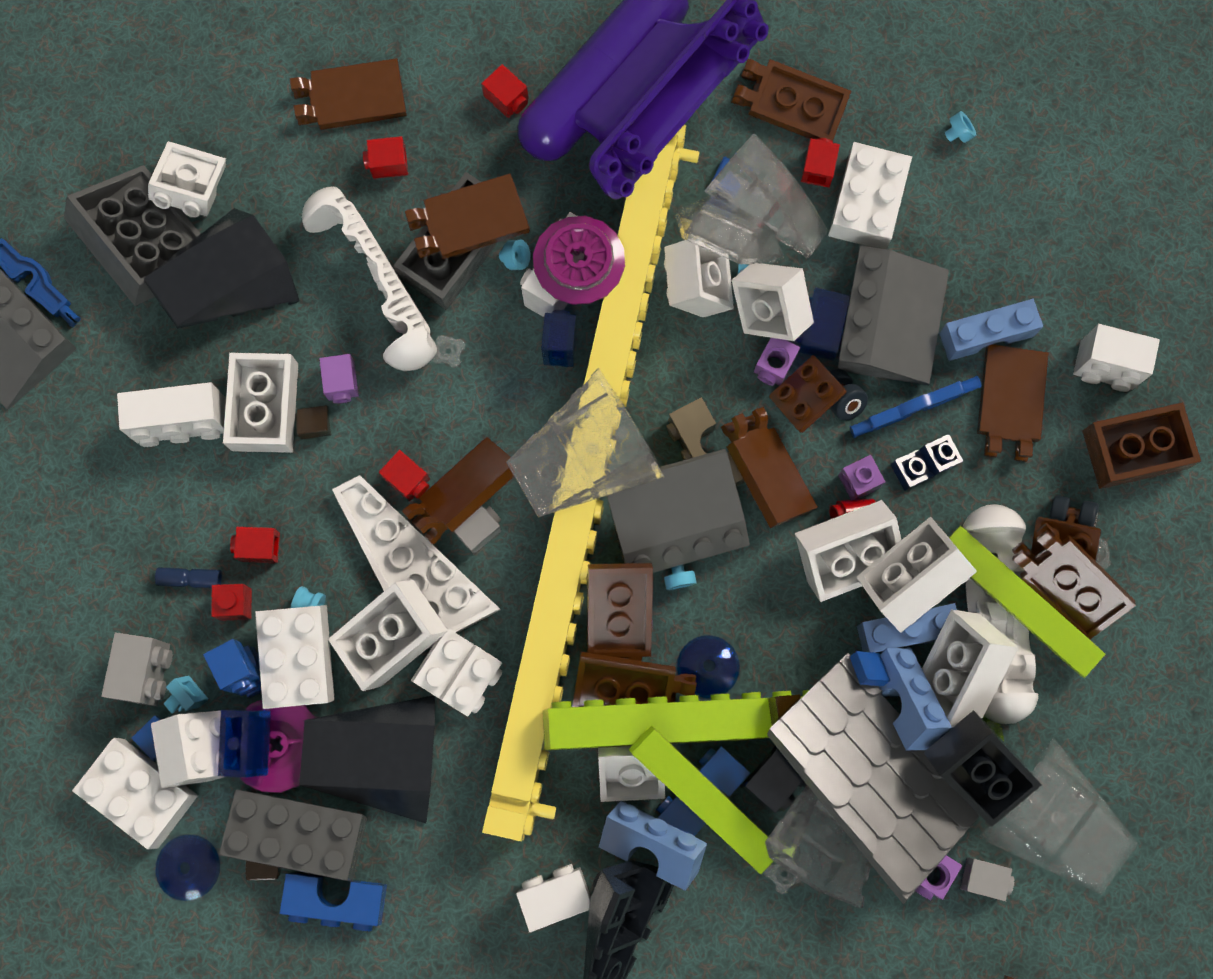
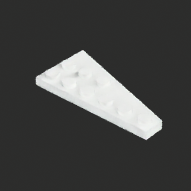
[332,475,500,649]

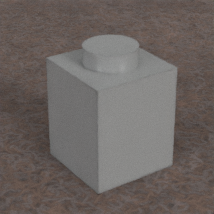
[453,506,502,555]
[960,858,1014,901]

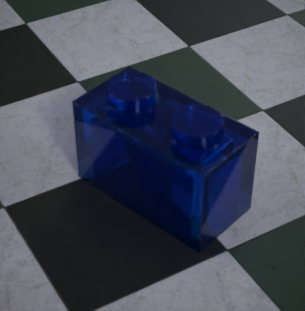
[795,288,851,361]
[541,310,577,367]
[218,709,271,778]

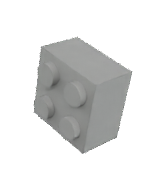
[101,632,173,706]

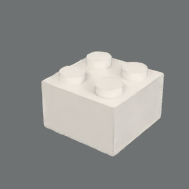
[664,237,734,317]
[731,262,814,341]
[1073,324,1160,392]
[151,710,237,788]
[516,864,591,932]

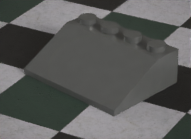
[64,165,201,306]
[838,246,949,386]
[0,268,77,410]
[603,449,750,573]

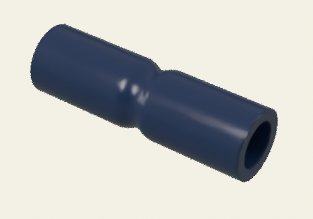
[155,567,222,588]

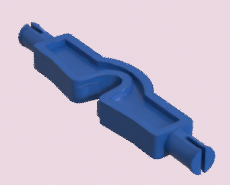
[0,238,81,327]
[849,376,982,438]

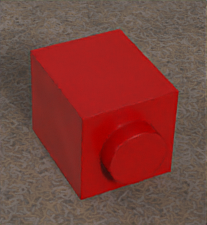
[481,64,529,118]
[363,136,408,179]
[801,138,840,188]
[379,449,430,502]
[230,527,280,563]
[212,584,252,621]

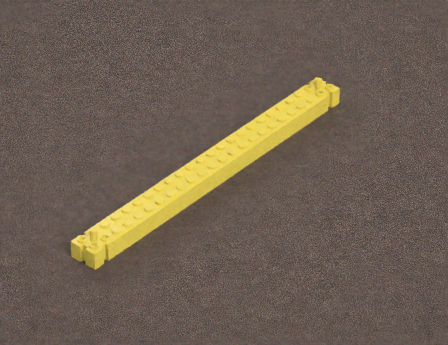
[482,125,700,841]

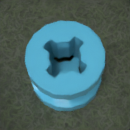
[290,586,326,608]

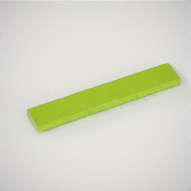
[949,526,1106,678]
[628,726,783,874]

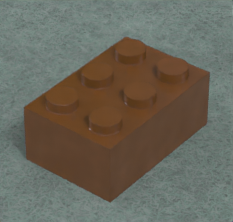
[1082,402,1201,489]

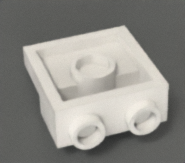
[148,141,226,217]
[411,627,502,717]
[598,746,665,802]

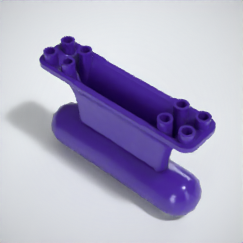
[517,0,769,200]

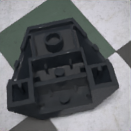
[583,860,674,979]

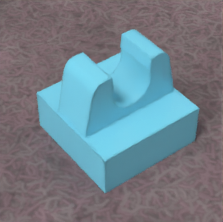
[164,676,208,714]

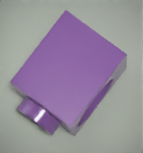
[754,338,800,386]
[319,354,359,404]
[838,455,885,500]
[915,855,962,901]

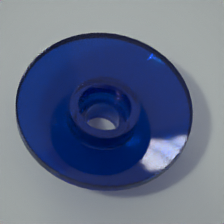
[677,635,740,698]
[156,835,220,901]

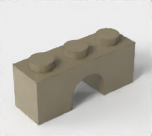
[666,397,744,487]

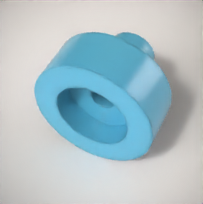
[945,111,976,143]
[499,240,530,270]
[664,564,697,590]

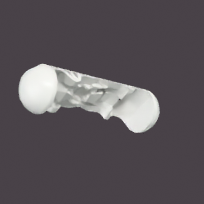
[302,186,437,371]
[963,504,1038,724]

